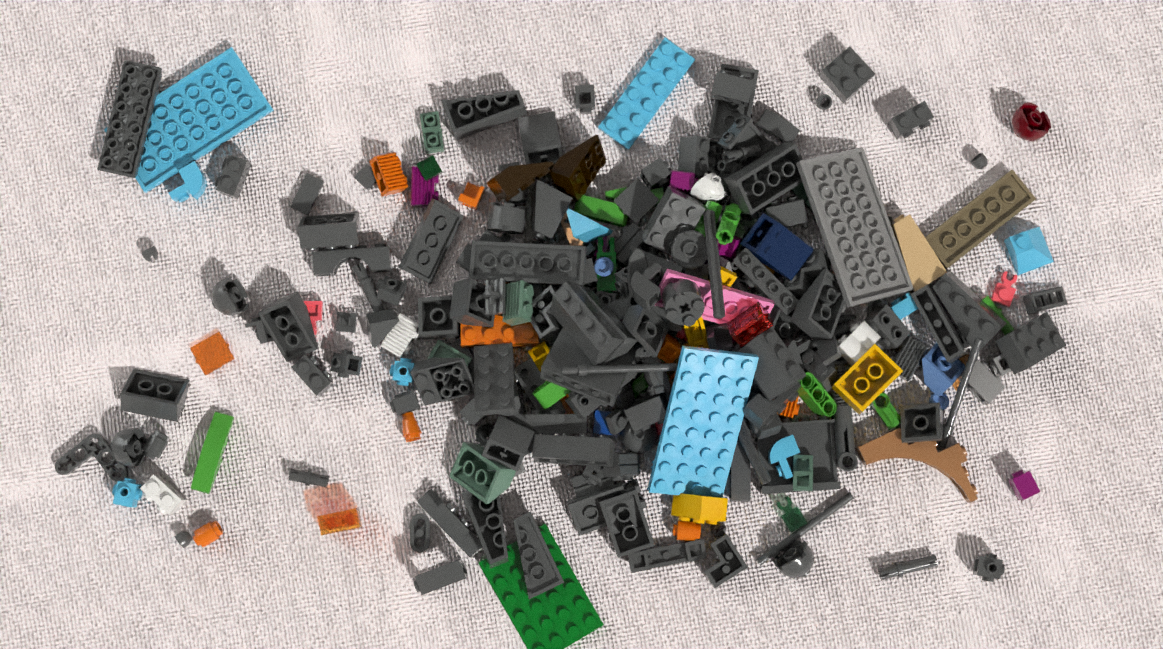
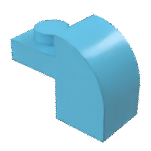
[168,161,207,202]
[768,434,800,479]

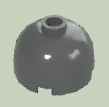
[212,276,249,316]
[620,421,658,454]
[110,428,147,467]
[774,540,814,578]

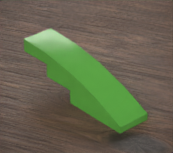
[191,412,234,494]

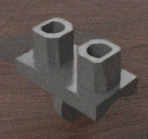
[717,160,742,196]
[483,278,505,316]

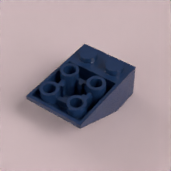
[740,213,814,281]

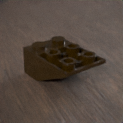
[550,135,607,202]
[486,162,554,202]

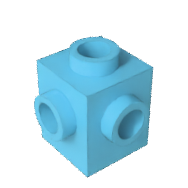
[390,358,415,386]
[112,478,143,508]

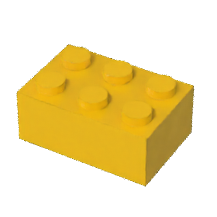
[832,344,903,415]

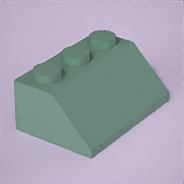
[449,442,516,504]

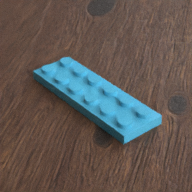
[598,38,695,151]

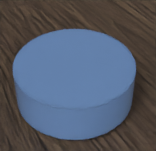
[594,257,614,277]
[929,393,949,410]

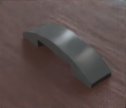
[628,539,707,573]

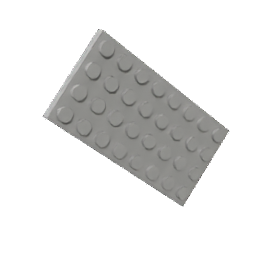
[796,147,914,308]

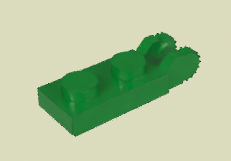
[597,237,617,291]

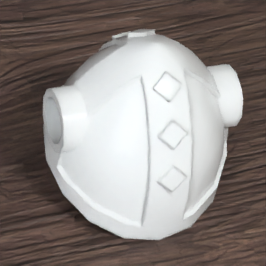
[690,172,725,204]

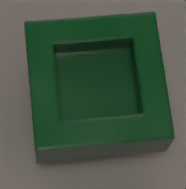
[416,155,443,182]

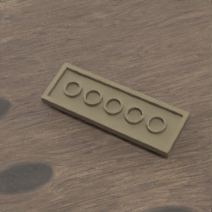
[925,169,1036,269]

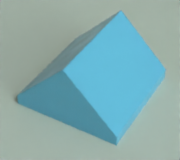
[566,208,613,243]

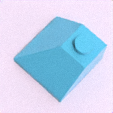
[1004,227,1054,275]

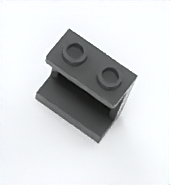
[718,114,777,169]

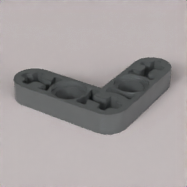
[55,434,129,481]

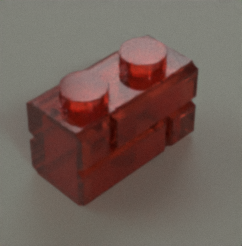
[727,302,773,347]

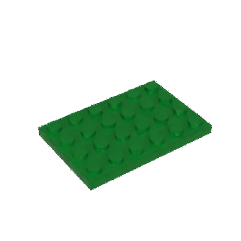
[479,524,604,649]

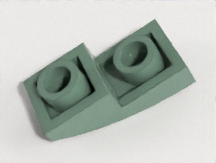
[420,111,444,154]

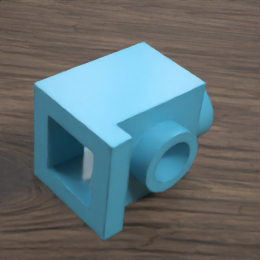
[890,292,918,320]

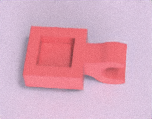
[304,301,323,335]

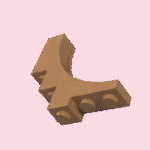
[856,428,978,502]

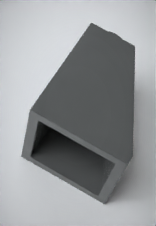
[530,180,572,243]

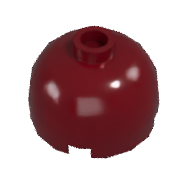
[1012,102,1051,141]

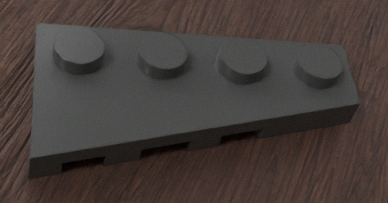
[513,511,564,599]

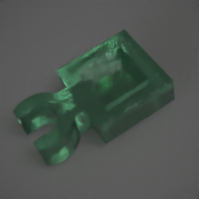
[776,496,807,533]

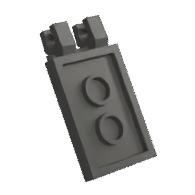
[566,479,647,536]

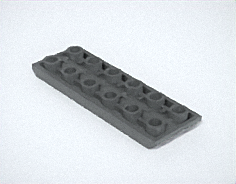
[97,60,162,178]

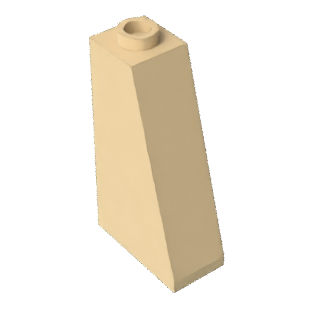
[892,214,947,294]

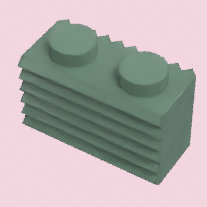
[502,280,534,326]

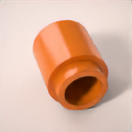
[193,520,223,547]
[673,521,701,541]

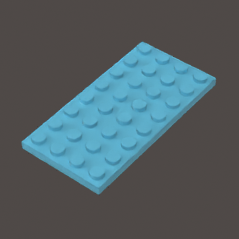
[104,47,274,193]
[647,345,759,498]

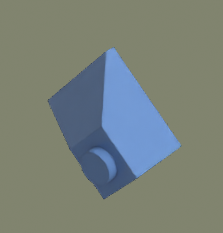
[922,342,966,397]

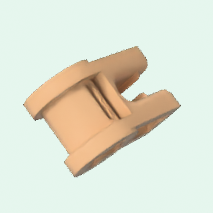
[561,212,583,246]

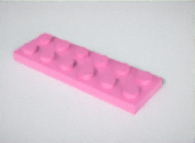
[655,269,775,335]

